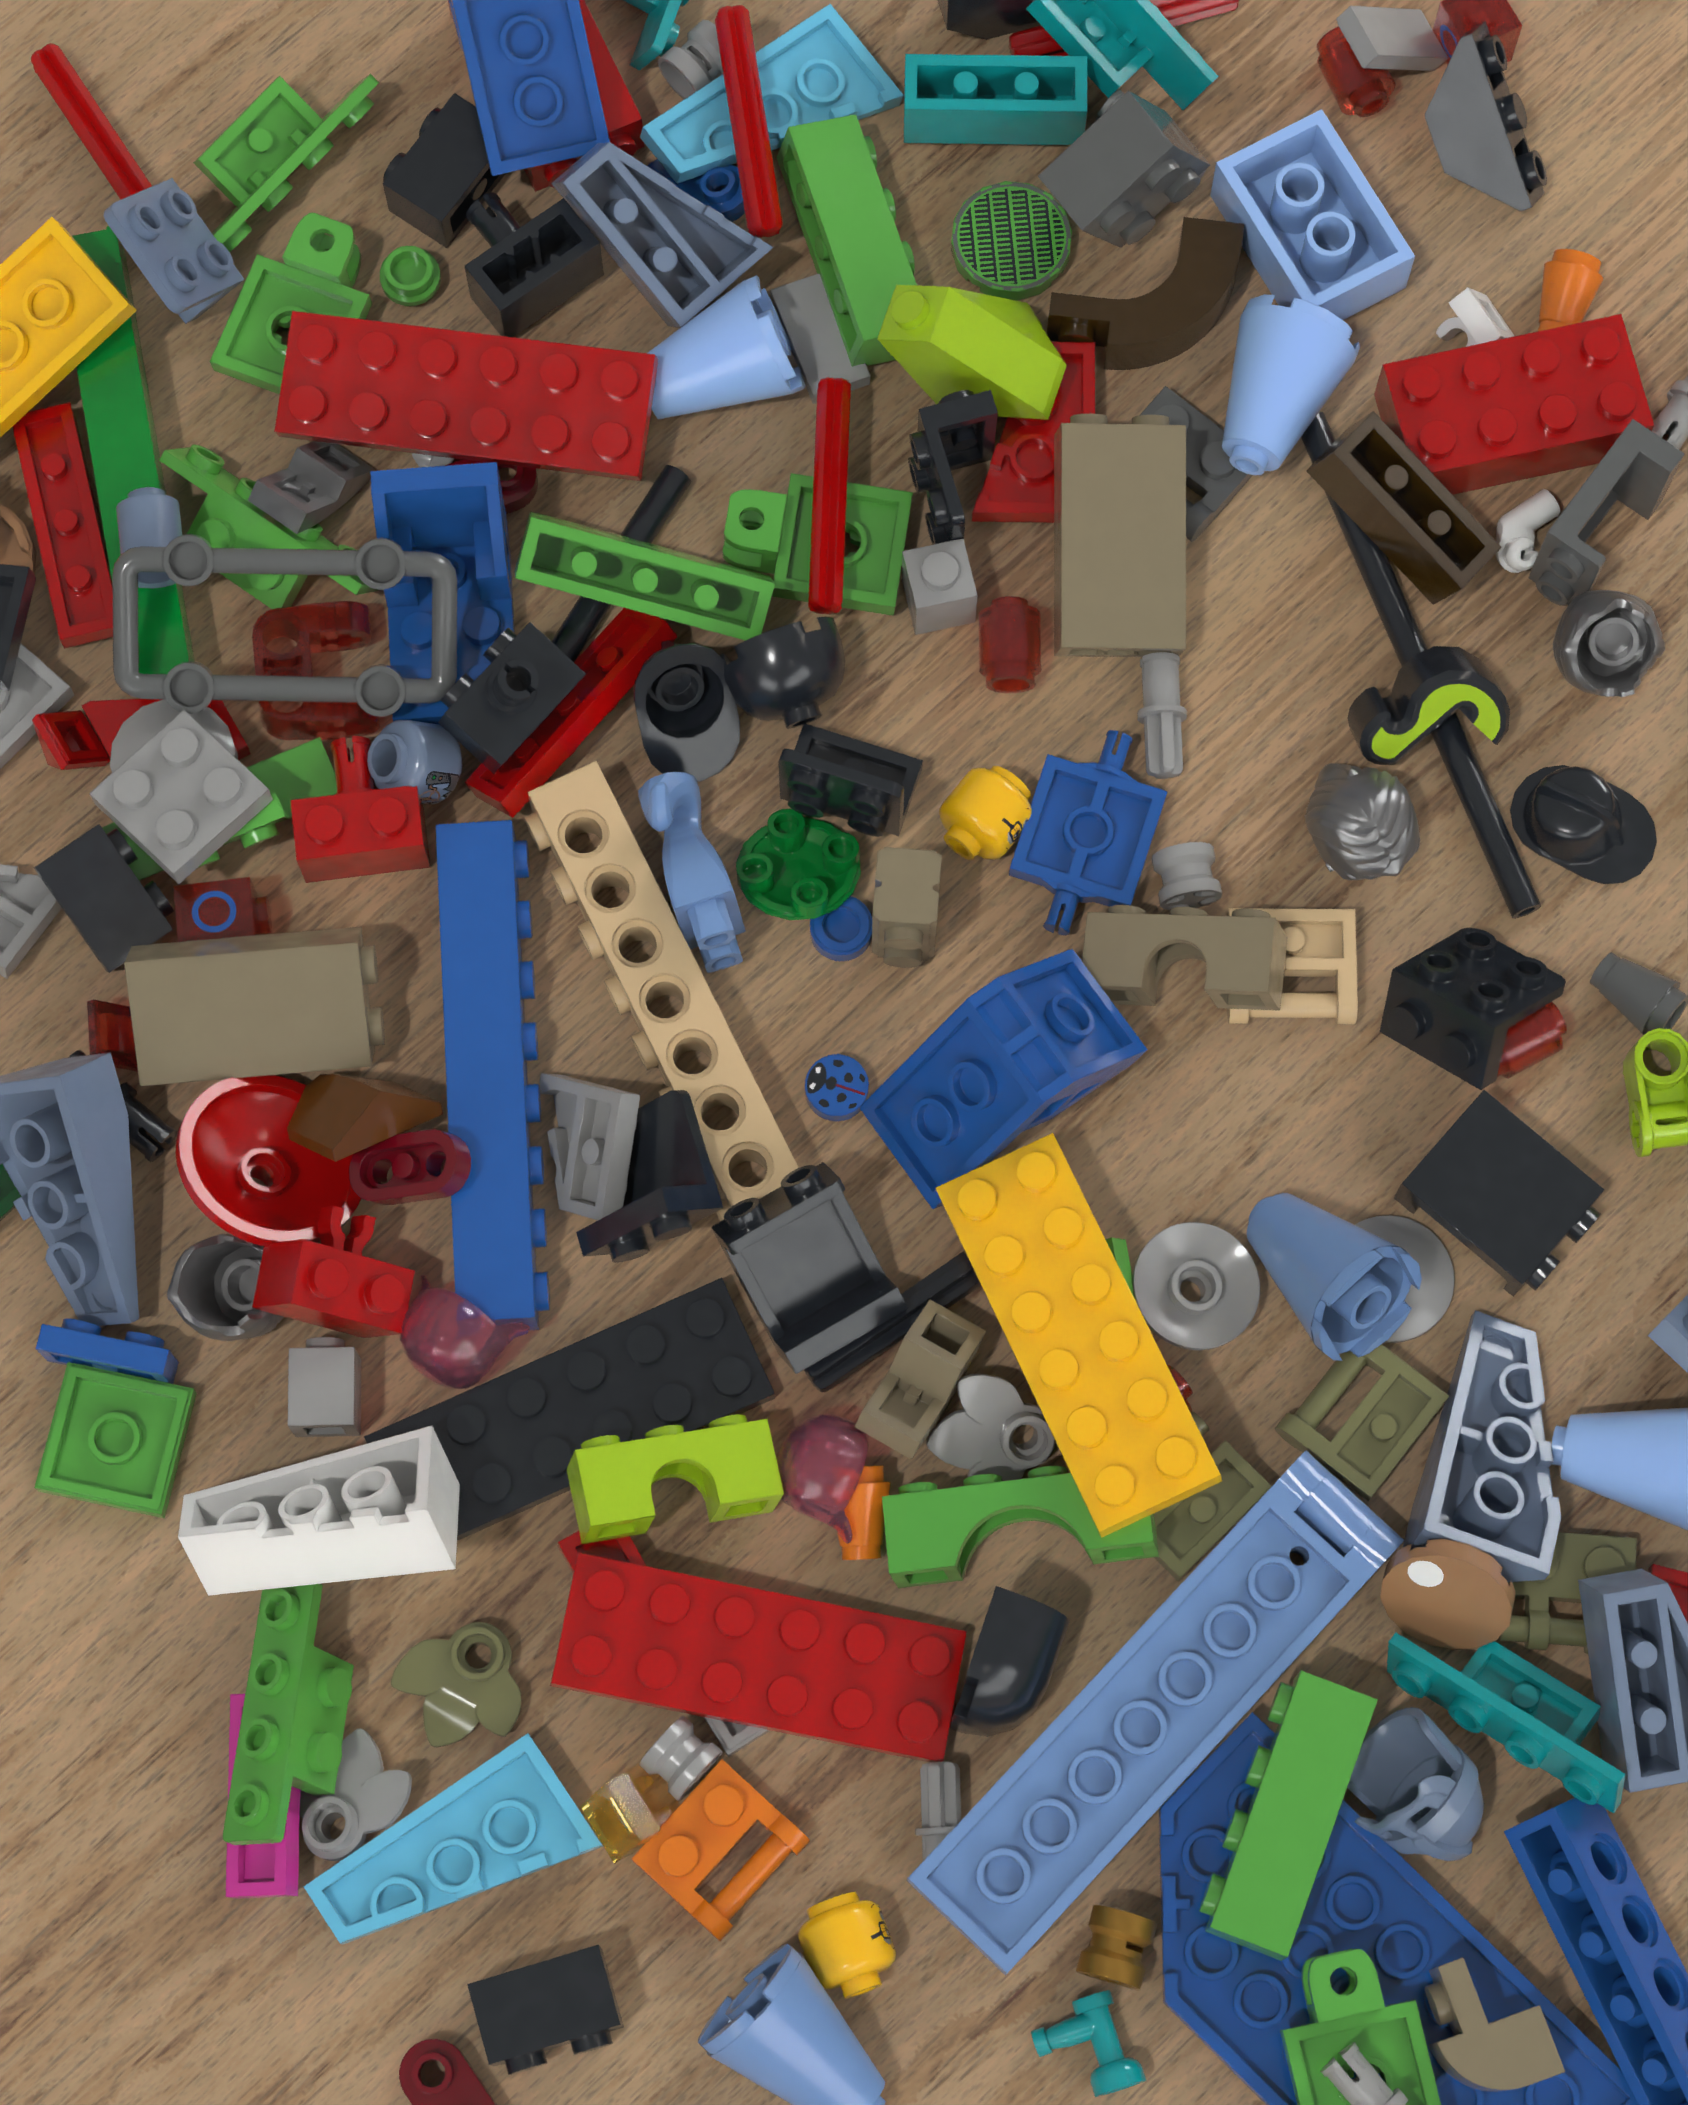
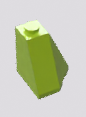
[877,284,1067,420]

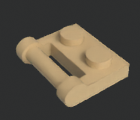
[1226,908,1358,1025]

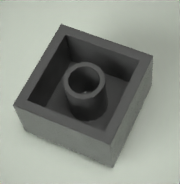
[1038,91,1210,248]

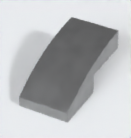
[248,441,375,534]

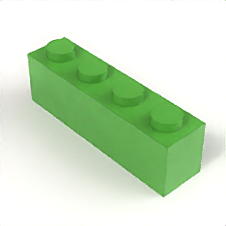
[777,114,917,367]
[514,511,775,641]
[1199,1670,1378,1961]

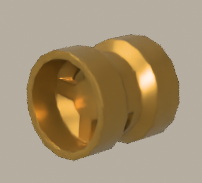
[1076,1905,1158,1990]

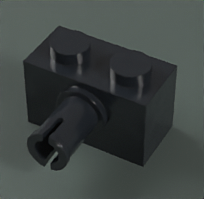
[464,192,604,337]
[438,622,586,774]

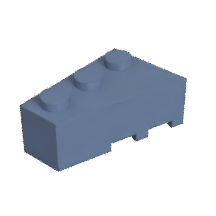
[551,142,773,327]
[1578,1568,1688,1793]

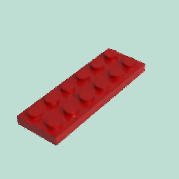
[274,311,658,481]
[550,1552,967,1762]

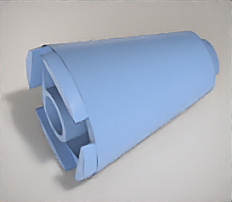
[647,275,805,419]
[1222,294,1360,475]
[1551,1407,1688,1531]

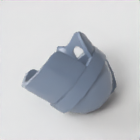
[1347,1707,1484,1861]

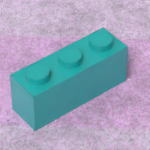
[904,54,1087,145]

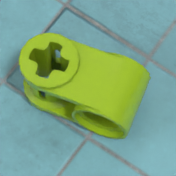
[1623,1028,1688,1157]

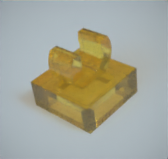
[580,1772,672,1864]

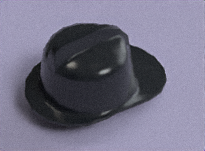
[634,640,740,782]
[1510,765,1657,884]

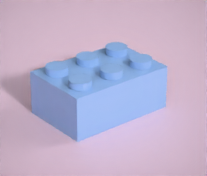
[1210,109,1415,320]

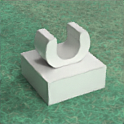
[1436,287,1514,347]

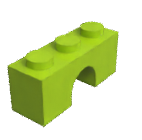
[567,1415,784,1544]

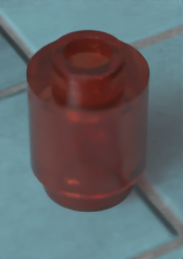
[1317,26,1396,117]
[979,596,1042,693]
[1497,1002,1567,1079]

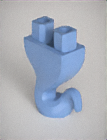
[638,772,746,973]

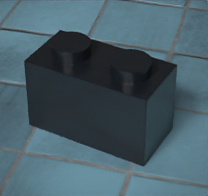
[383,93,506,248]
[34,824,175,973]
[467,1945,624,2075]

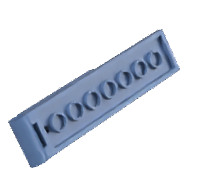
[906,1451,1404,1976]

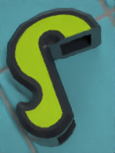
[1347,646,1510,765]

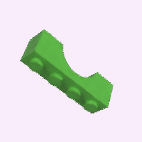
[882,1466,1159,1588]

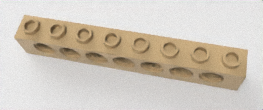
[524,761,799,1221]

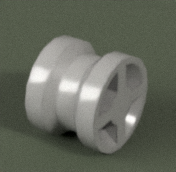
[1152,842,1222,910]
[639,1716,723,1802]

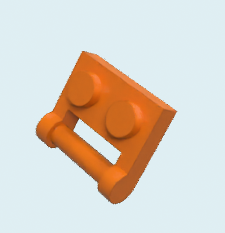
[632,1759,810,1942]

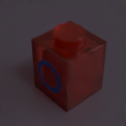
[1433,0,1523,65]
[173,877,272,942]

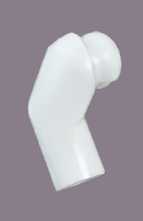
[1495,489,1560,573]

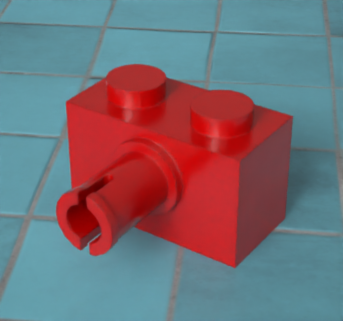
[290,736,431,883]

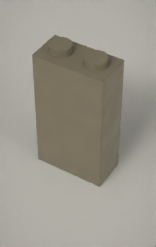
[1054,414,1186,657]
[124,926,385,1086]

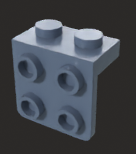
[103,178,245,324]

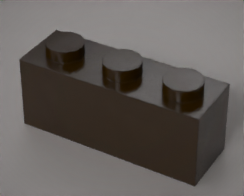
[1306,411,1501,605]

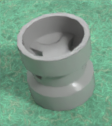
[658,19,723,99]

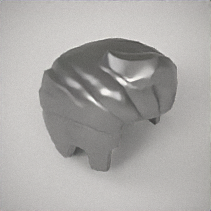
[1553,590,1665,697]
[1305,763,1420,880]
[167,1233,283,1341]

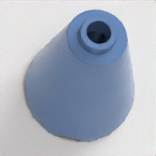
[1246,1193,1422,1361]
[698,1944,886,2105]

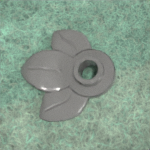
[926,1374,1056,1481]
[300,1728,412,1861]

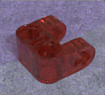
[252,601,380,741]

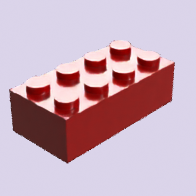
[1374,314,1654,495]

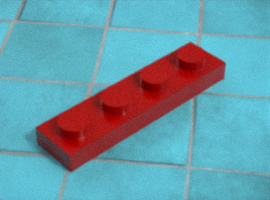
[12,402,113,649]
[465,608,677,818]

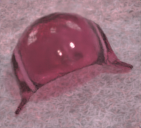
[400,1274,530,1389]
[776,1413,869,1544]

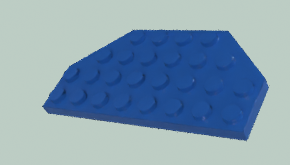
[1159,1712,1638,2105]

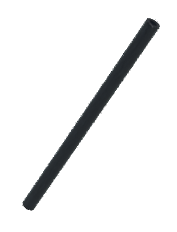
[1301,412,1541,919]

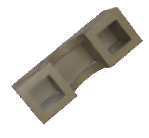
[1082,905,1288,1011]

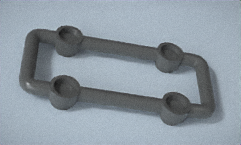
[112,534,457,717]

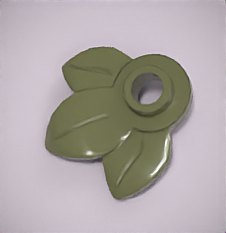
[391,1622,522,1748]

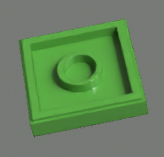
[34,1362,197,1519]

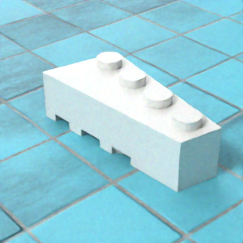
[178,1426,460,1596]

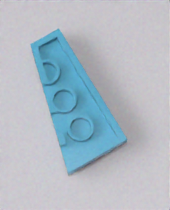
[640,4,904,184]
[303,1733,603,1945]

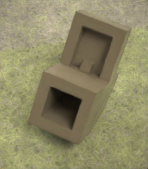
[855,1299,987,1459]
[1425,1958,1565,2092]

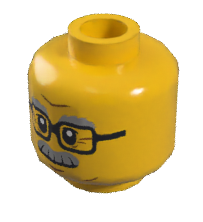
[939,766,1032,860]
[798,1892,896,1999]

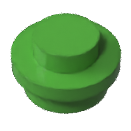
[380,246,441,306]

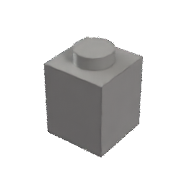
[901,539,978,635]
[288,1337,361,1437]

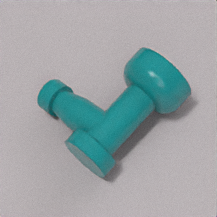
[1031,1990,1147,2097]

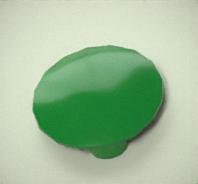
[736,809,861,920]

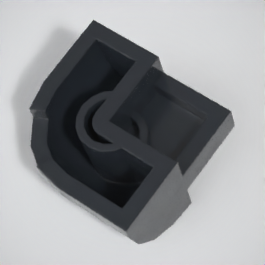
[950,1586,1069,1737]

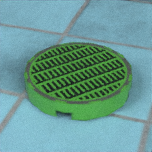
[951,181,1072,301]

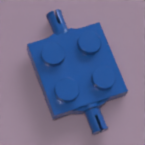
[1009,730,1168,936]

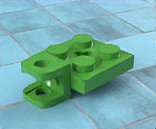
[210,213,372,394]
[722,473,913,616]
[1280,1949,1441,2105]

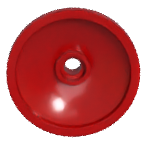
[175,1075,362,1247]

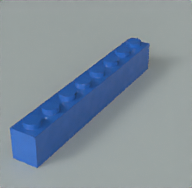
[436,820,550,1335]

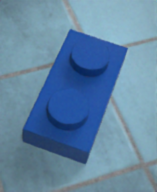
[35,1318,179,1384]

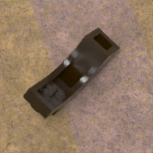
[1047,217,1244,370]

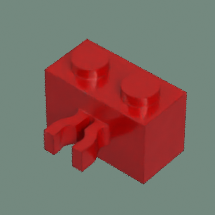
[252,1205,415,1338]

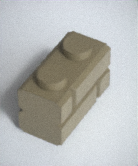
[872,847,942,968]

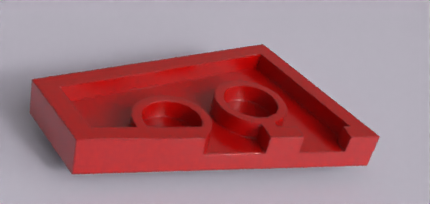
[971,342,1095,523]

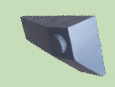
[0,1052,139,1326]
[1403,1310,1561,1582]

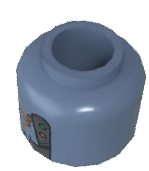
[367,720,462,805]

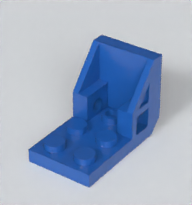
[448,0,610,176]
[370,462,515,725]
[860,949,1148,1209]

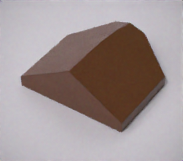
[287,1073,443,1162]

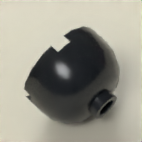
[720,616,845,729]

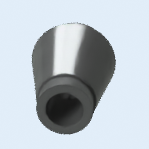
[1590,952,1688,1035]

